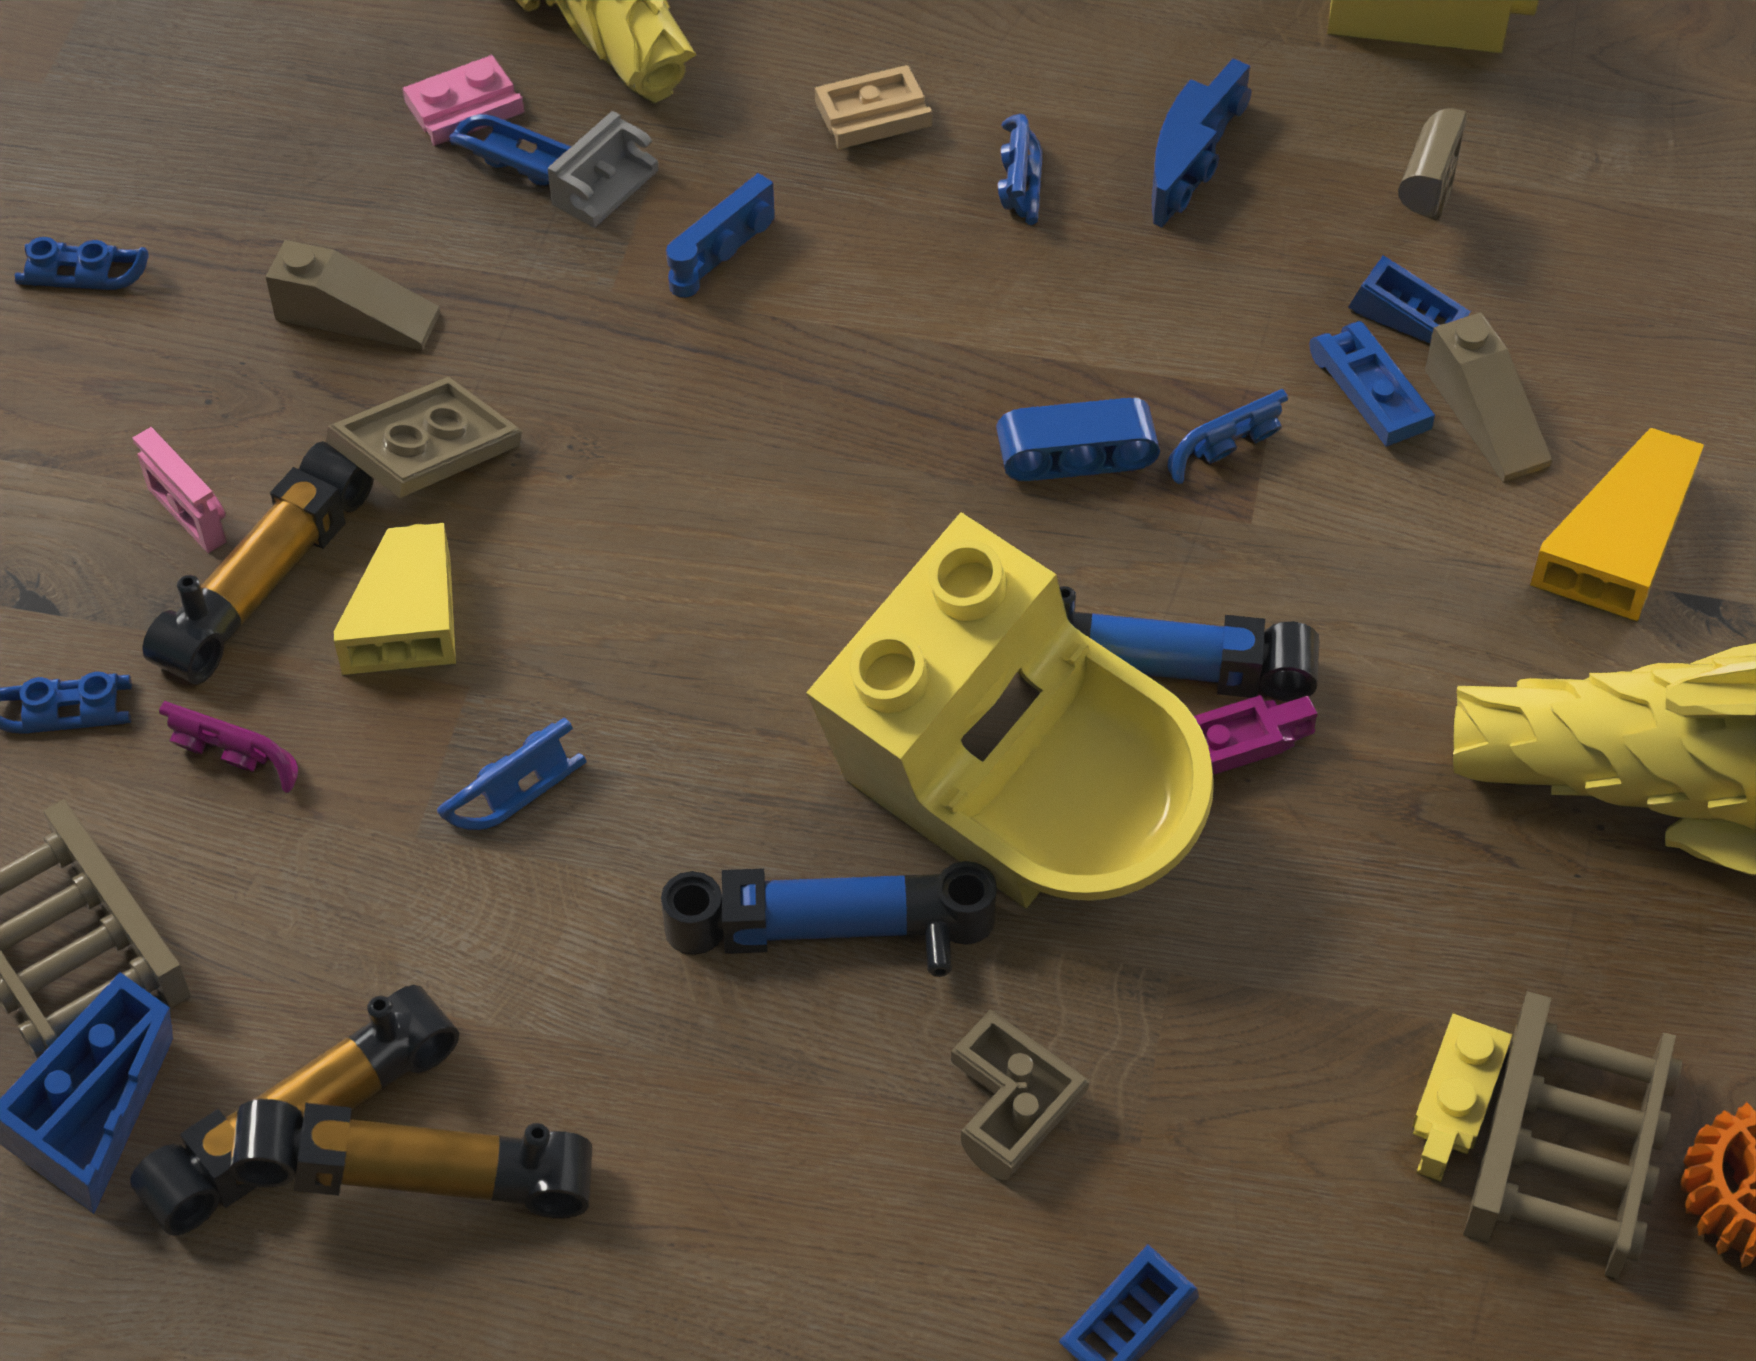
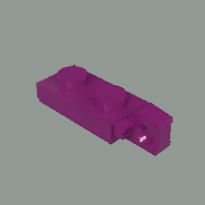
[1194,695,1318,775]

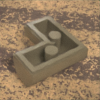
[1398,108,1467,220]
[951,1009,1090,1180]

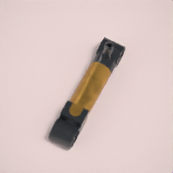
[142,441,374,685]
[130,985,460,1236]
[229,1099,593,1219]

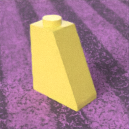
[334,523,456,675]

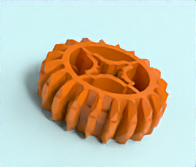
[1681,1102,1756,1268]

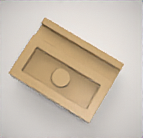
[815,65,932,150]

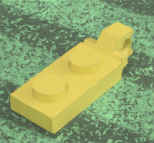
[1412,1014,1512,1182]

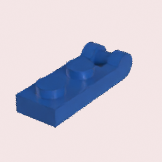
[666,173,775,298]
[1309,321,1435,447]

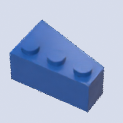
[0,972,173,1214]

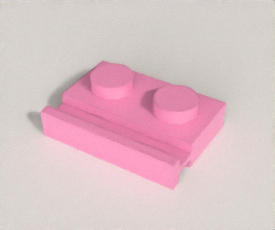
[403,55,524,146]
[133,427,226,553]

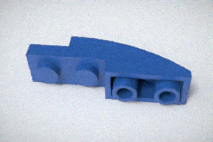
[1151,58,1252,228]

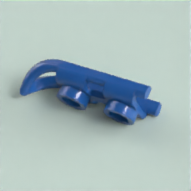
[449,114,571,185]
[998,114,1043,225]
[15,237,149,290]
[1167,389,1288,484]
[0,672,132,734]
[437,718,587,830]

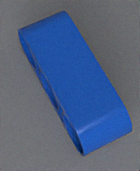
[996,398,1160,481]

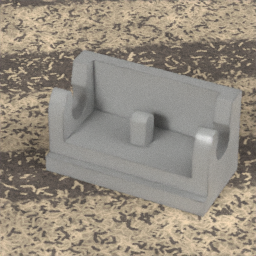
[548,111,658,228]

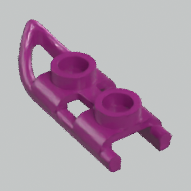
[159,701,298,793]

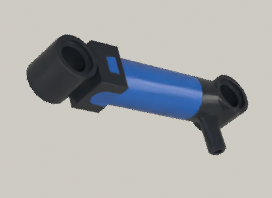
[1017,586,1320,701]
[661,861,997,977]

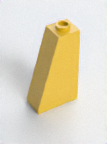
[1530,428,1704,621]

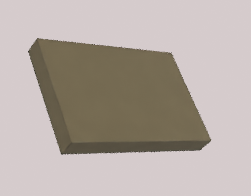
[326,377,522,498]

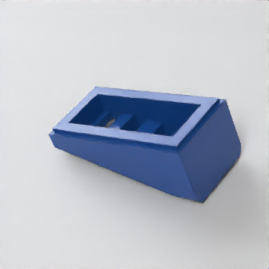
[1348,255,1471,343]
[1059,1244,1199,1361]

